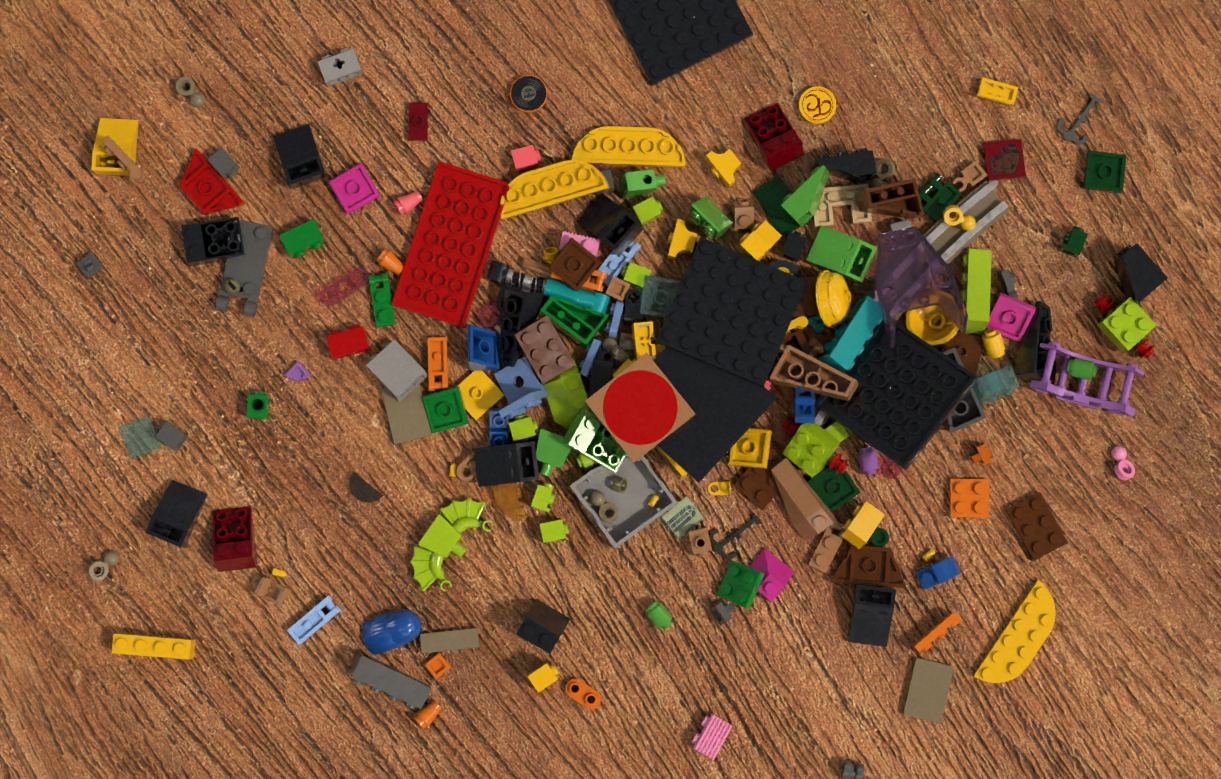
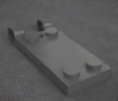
[216,220,274,317]

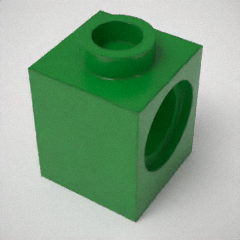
[247,391,270,420]

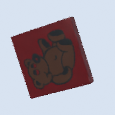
[983,139,1026,181]

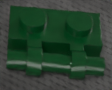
[918,173,962,223]

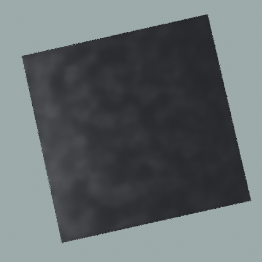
[653,347,777,483]

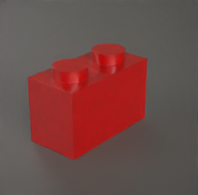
[326,324,371,360]

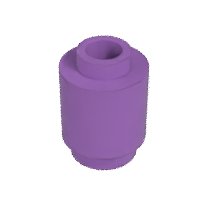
[857,447,880,476]

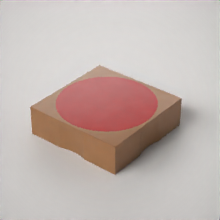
[585,352,695,464]

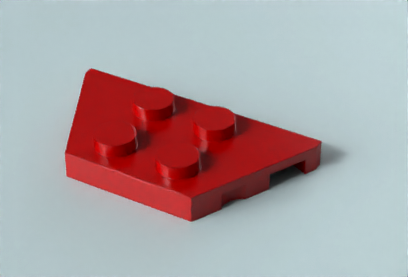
[179,148,245,215]

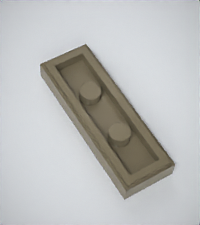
[420,628,480,653]

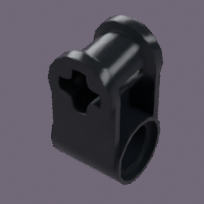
[623,289,643,326]

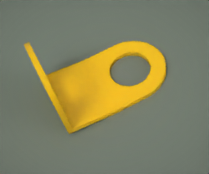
[708,481,731,495]

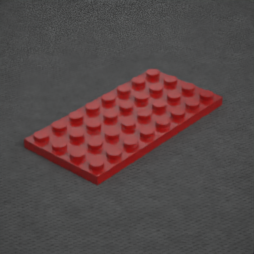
[391,161,509,329]

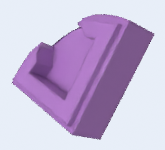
[284,361,312,381]

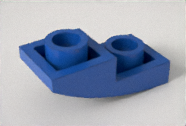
[489,408,509,446]

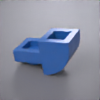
[793,388,815,424]
[916,555,961,590]

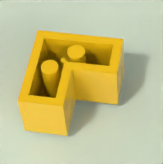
[738,220,782,261]

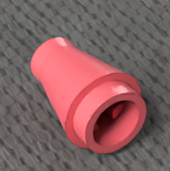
[393,191,423,215]

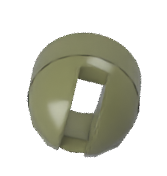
[224,278,241,294]
[611,477,628,493]

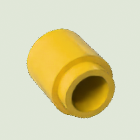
[982,329,1005,359]

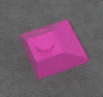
[749,548,794,602]

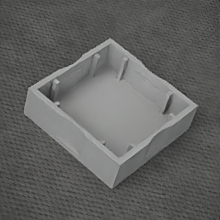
[570,456,678,549]

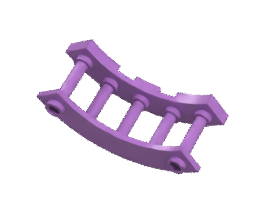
[1030,341,1144,416]

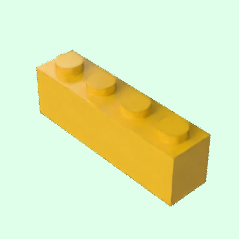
[112,633,196,660]

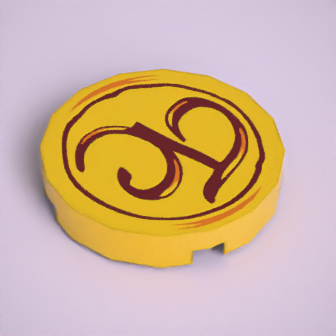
[798,86,836,125]

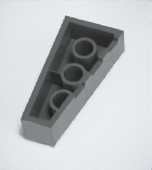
[940,346,986,433]
[348,650,432,710]

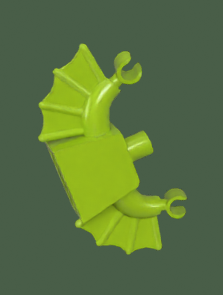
[410,498,493,592]

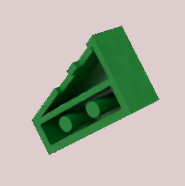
[539,296,609,349]

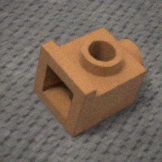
[688,528,712,558]

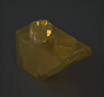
[493,483,526,522]

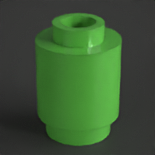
[1067,358,1097,380]
[645,601,673,630]

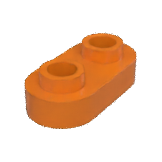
[565,678,601,709]

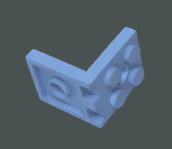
[494,356,549,419]

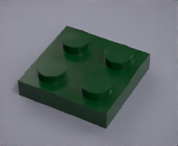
[1083,151,1126,193]
[807,467,861,512]

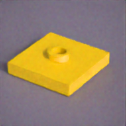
[457,371,505,421]
[728,428,772,469]

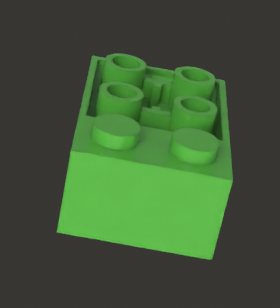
[781,165,830,227]
[689,196,733,241]
[806,225,877,284]
[561,409,626,473]

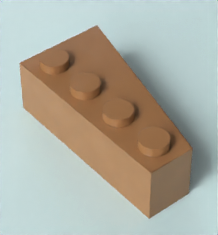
[770,345,859,401]

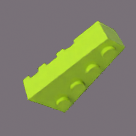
[960,248,992,335]

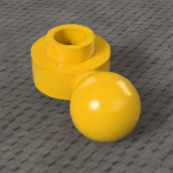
[943,205,976,231]

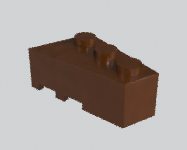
[855,178,924,219]

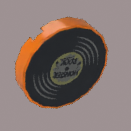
[510,75,547,113]

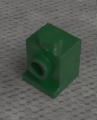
[1058,226,1088,258]

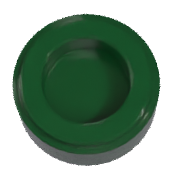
[869,528,889,547]

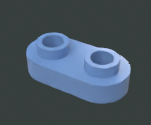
[606,300,625,339]

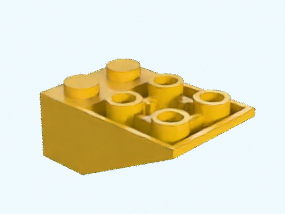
[91,118,139,176]

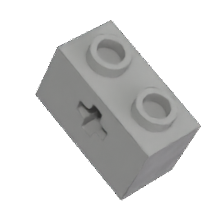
[318,48,363,87]

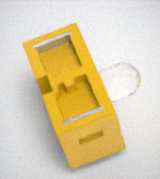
[621,321,656,360]

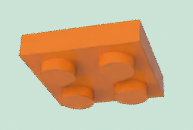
[949,479,989,518]

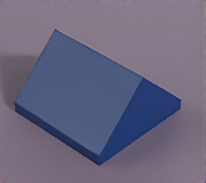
[468,325,499,371]

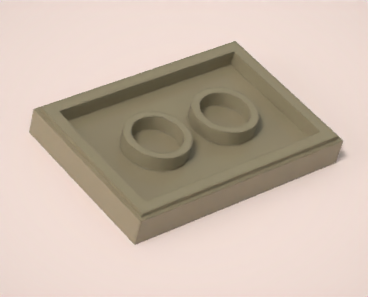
[381,384,432,445]
[903,657,954,724]

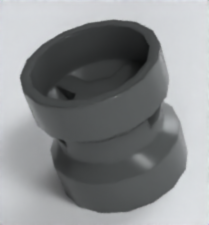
[841,760,864,779]

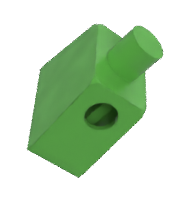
[619,169,666,199]
[536,429,572,477]

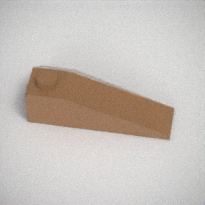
[771,458,835,540]

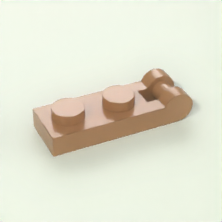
[102,135,146,183]
[808,518,845,573]

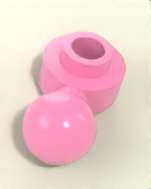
[1111,446,1135,480]

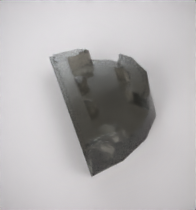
[349,472,384,503]

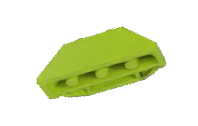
[543,356,592,429]

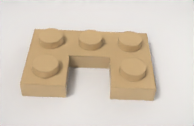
[813,184,872,228]

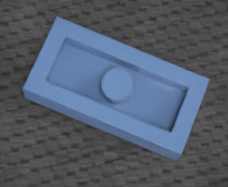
[579,339,602,379]

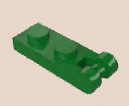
[368,272,396,328]

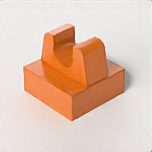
[971,443,994,465]

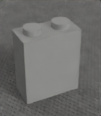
[366,340,428,402]

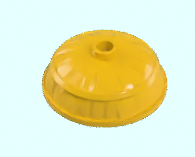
[816,270,851,328]
[906,290,962,346]

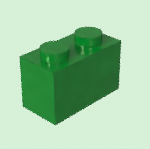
[279,219,326,259]

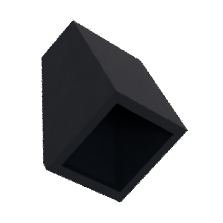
[1114,243,1168,304]
[516,599,570,654]

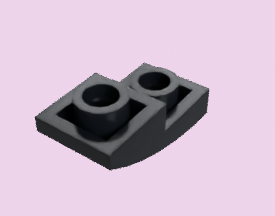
[588,359,614,398]

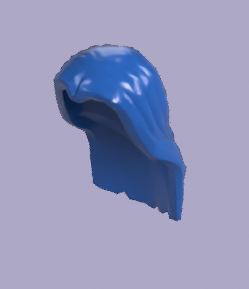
[362,609,422,655]

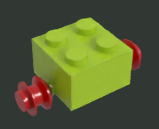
[1094,294,1157,358]
[782,416,849,478]

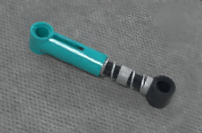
[486,260,610,314]

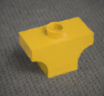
[705,149,742,188]
[667,219,697,260]

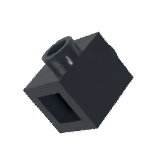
[780,231,808,263]

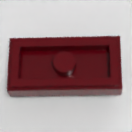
[409,103,428,141]

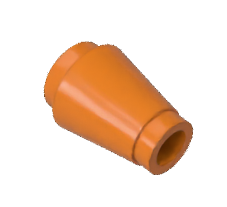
[376,248,404,275]
[413,700,442,729]

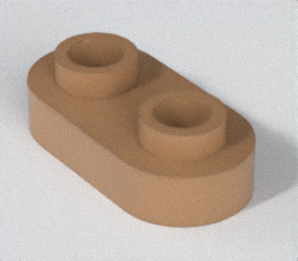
[456,451,477,481]

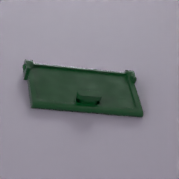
[753,174,810,238]

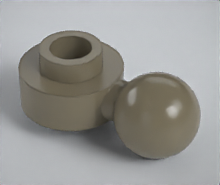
[175,77,205,108]
[871,159,895,188]
[602,337,632,362]
[590,491,618,523]
[87,551,120,581]

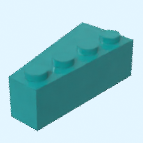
[817,296,886,372]

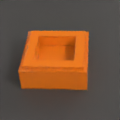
[424,652,452,680]

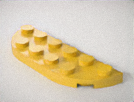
[572,126,685,168]
[500,160,609,220]
[973,580,1055,683]

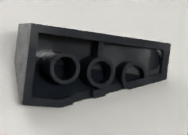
[497,283,544,367]
[1014,301,1056,385]

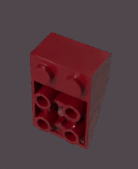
[743,102,804,171]
[213,506,257,572]

